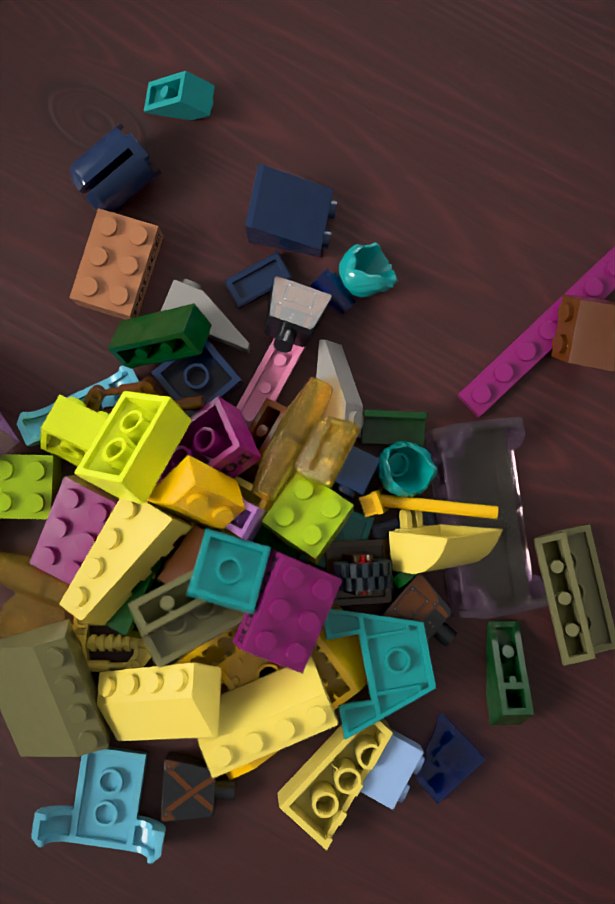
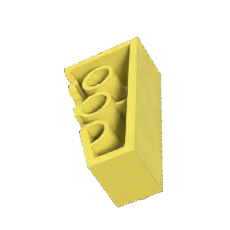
[59,499,193,625]
[277,718,393,850]

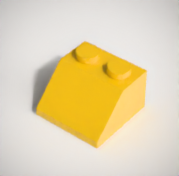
[147,455,246,529]

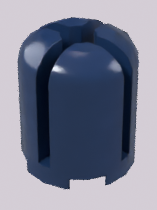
[70,122,162,213]

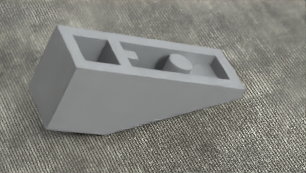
[161,279,251,354]
[312,339,364,438]

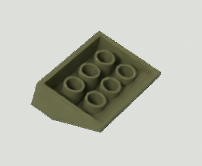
[0,619,111,757]

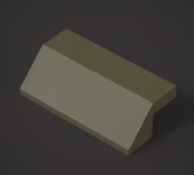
[533,524,615,666]
[128,570,245,669]

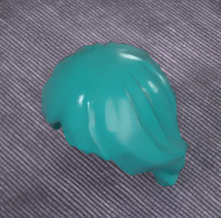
[339,242,398,298]
[377,441,437,497]

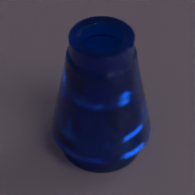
[310,268,356,315]

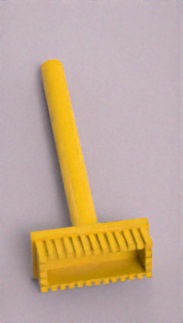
[359,488,499,519]

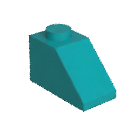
[144,71,215,120]

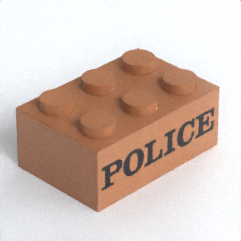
[69,208,164,320]

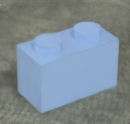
[360,729,425,810]

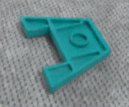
[324,609,436,740]

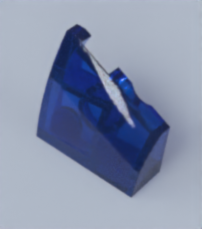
[416,713,486,804]

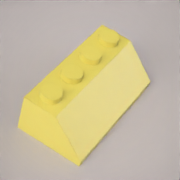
[198,656,338,778]
[97,663,221,741]

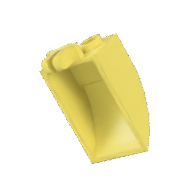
[389,509,502,574]

